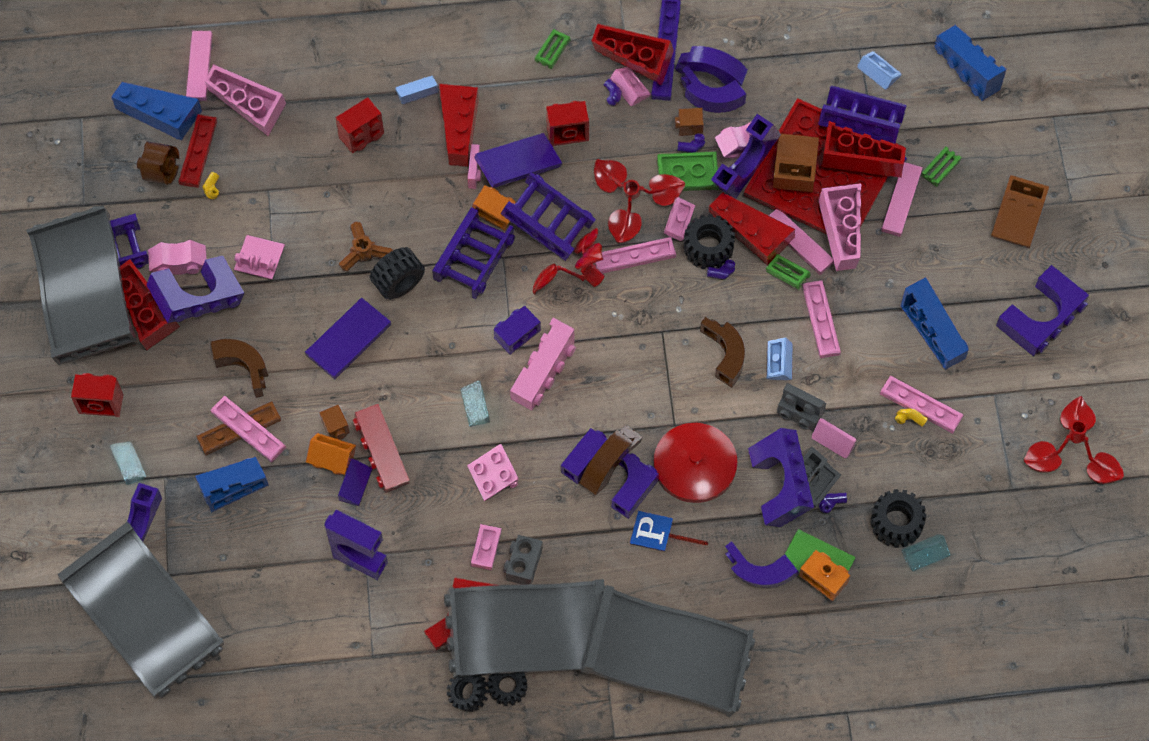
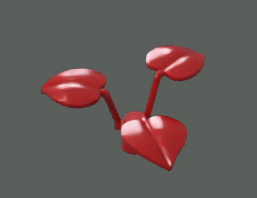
[594,159,685,243]
[533,228,605,295]
[1024,396,1124,484]

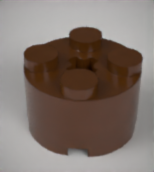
[137,142,180,185]

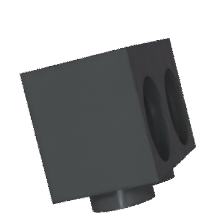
[503,535,543,585]

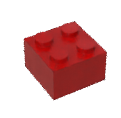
[335,97,384,154]
[546,101,589,146]
[71,373,124,417]

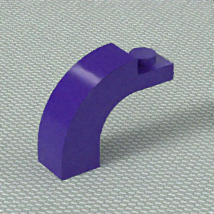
[675,46,748,86]
[680,66,746,113]
[725,541,799,588]

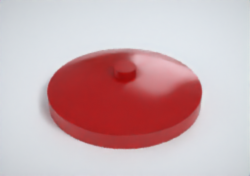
[654,423,737,503]

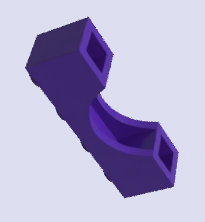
[127,483,162,541]

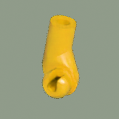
[203,172,219,199]
[895,408,928,427]

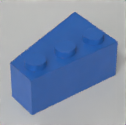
[195,457,268,512]

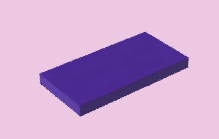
[474,133,562,188]
[305,297,391,380]

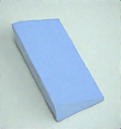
[857,51,902,89]
[395,76,439,104]
[767,338,793,380]

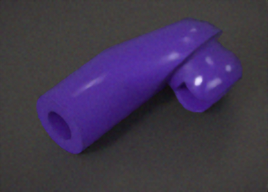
[604,79,622,106]
[677,134,705,153]
[707,260,736,279]
[819,493,847,513]

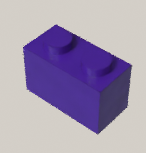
[494,305,541,355]

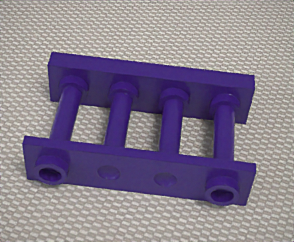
[818,85,907,144]
[501,172,596,261]
[432,207,515,299]
[110,213,149,268]

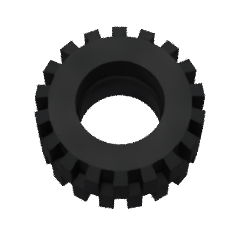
[684,214,735,270]
[369,247,425,300]
[871,489,926,548]

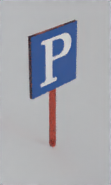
[630,511,708,552]

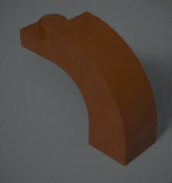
[700,317,745,388]
[210,339,268,398]
[580,425,643,495]

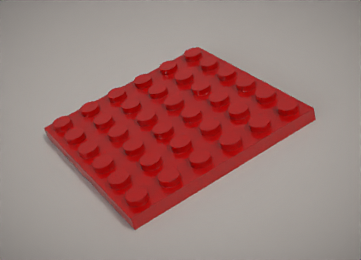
[744,98,904,234]

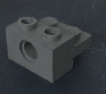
[777,383,827,431]
[780,447,841,508]

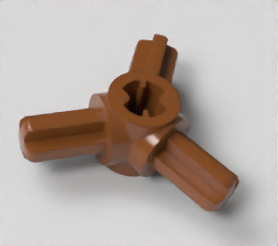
[339,221,393,271]

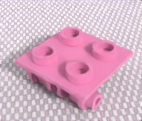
[234,235,285,279]
[467,444,519,501]

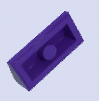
[338,459,372,506]

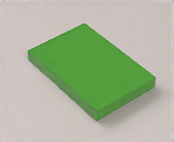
[657,152,719,191]
[785,529,856,577]

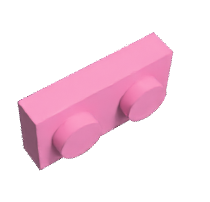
[468,144,481,189]
[664,197,695,241]
[471,524,502,570]

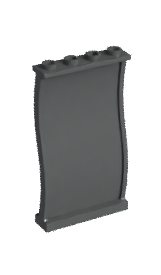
[26,205,137,365]
[57,521,224,699]
[444,579,605,678]
[581,585,755,717]

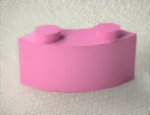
[715,121,752,158]
[148,240,206,275]

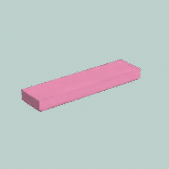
[186,31,212,101]
[881,162,923,237]
[769,209,834,275]
[595,237,676,273]
[802,280,841,359]
[880,376,963,434]
[210,396,286,463]

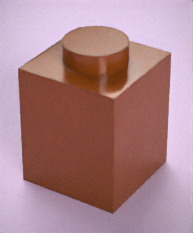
[675,108,704,136]
[319,404,350,440]

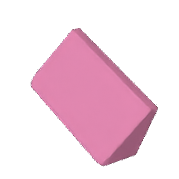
[610,67,651,106]
[812,418,856,459]

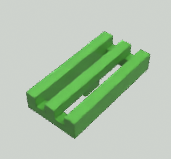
[535,29,570,69]
[921,147,962,187]
[766,254,811,290]

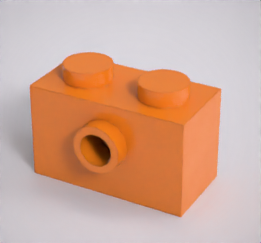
[472,185,516,231]
[306,433,356,475]
[799,550,850,601]

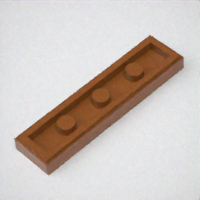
[196,401,281,456]

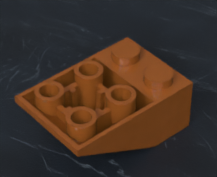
[773,134,819,192]
[991,175,1049,248]

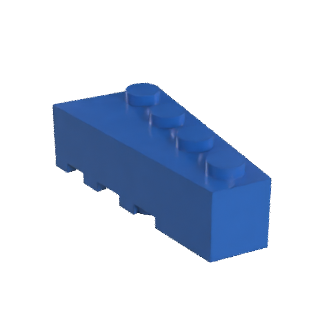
[935,25,1007,101]
[111,82,202,141]
[901,277,969,370]

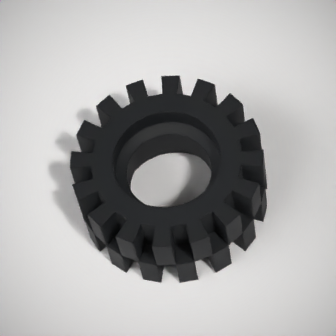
[488,673,528,706]
[447,675,489,712]

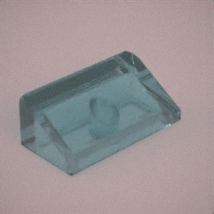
[460,380,490,427]
[110,441,146,485]
[902,534,951,571]

